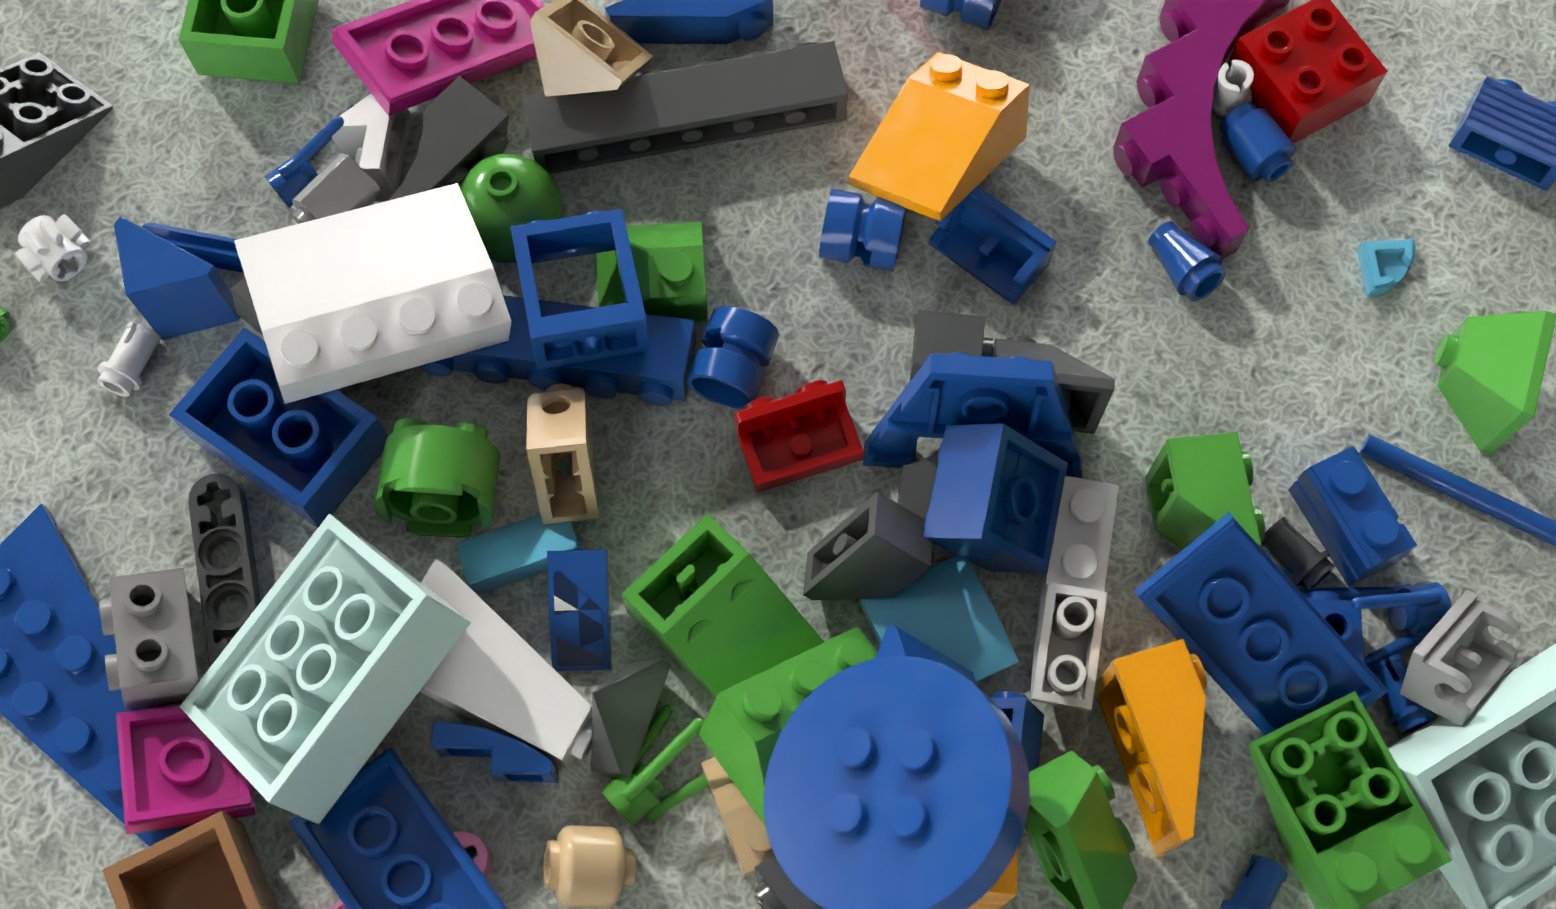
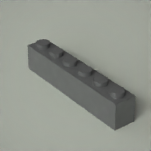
[522,41,848,174]

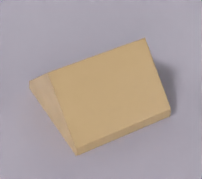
[530,0,654,97]

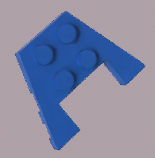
[863,352,1083,479]

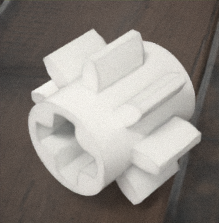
[14,214,90,283]

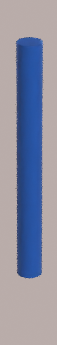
[1359,434,1556,546]

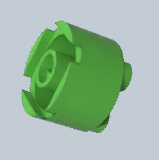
[374,418,500,538]

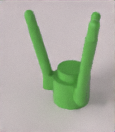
[602,705,709,827]

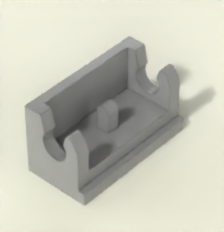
[1400,590,1520,727]

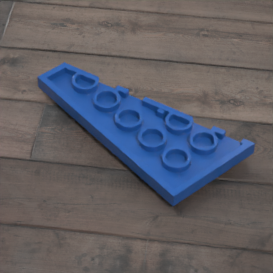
[0,503,194,846]

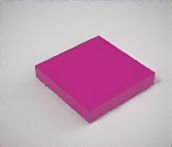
[116,705,255,835]

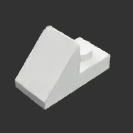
[332,94,411,201]

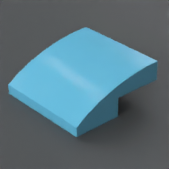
[858,555,1019,682]

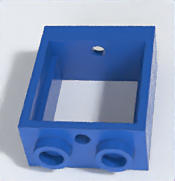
[511,209,649,370]

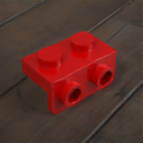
[734,380,864,493]

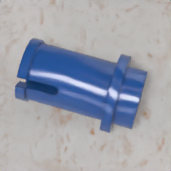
[1369,654,1436,734]
[1220,855,1288,909]

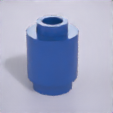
[1219,102,1296,182]

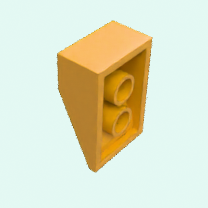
[849,52,1030,222]
[1095,639,1207,857]

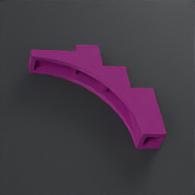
[1113,0,1290,260]

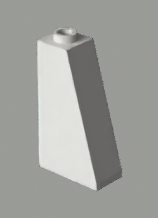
[419,559,592,770]

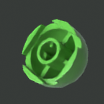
[459,154,564,263]

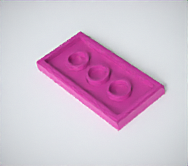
[332,0,545,116]

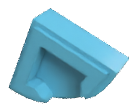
[1357,239,1416,297]

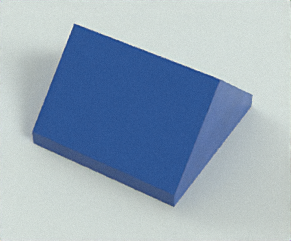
[114,216,241,340]

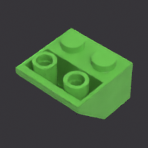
[1145,432,1265,550]

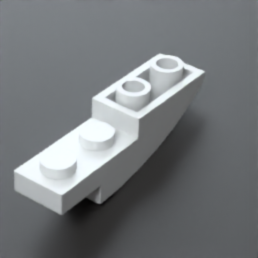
[1030,476,1119,711]

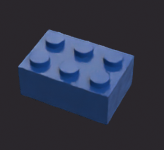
[169,327,388,528]

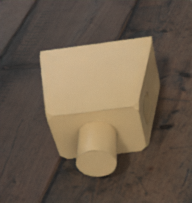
[526,384,600,525]

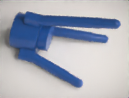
[265,105,354,209]
[1299,582,1452,667]

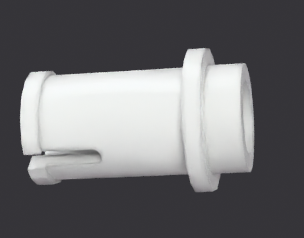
[1212,60,1254,117]
[97,322,161,397]

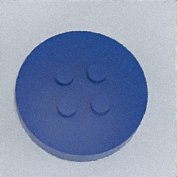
[764,656,1030,909]

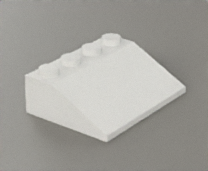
[234,183,511,404]

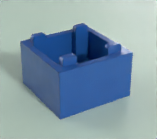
[923,424,1068,574]

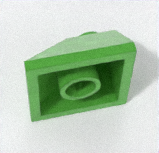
[596,221,708,322]
[1434,311,1556,455]

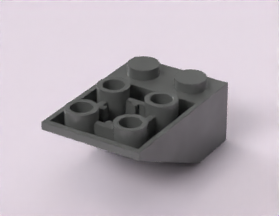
[0,52,113,208]

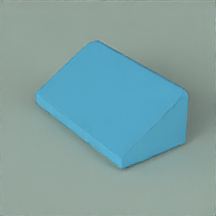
[456,514,580,595]

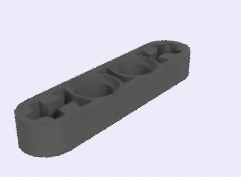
[188,474,261,667]

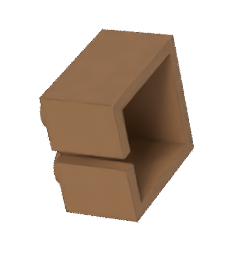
[102,811,278,909]

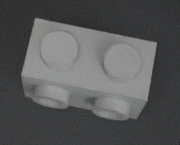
[99,568,198,710]

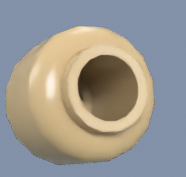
[543,825,636,908]

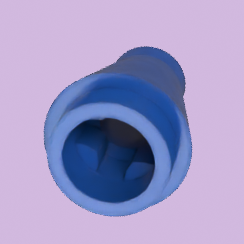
[1148,221,1226,301]

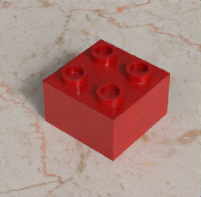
[1228,0,1388,144]

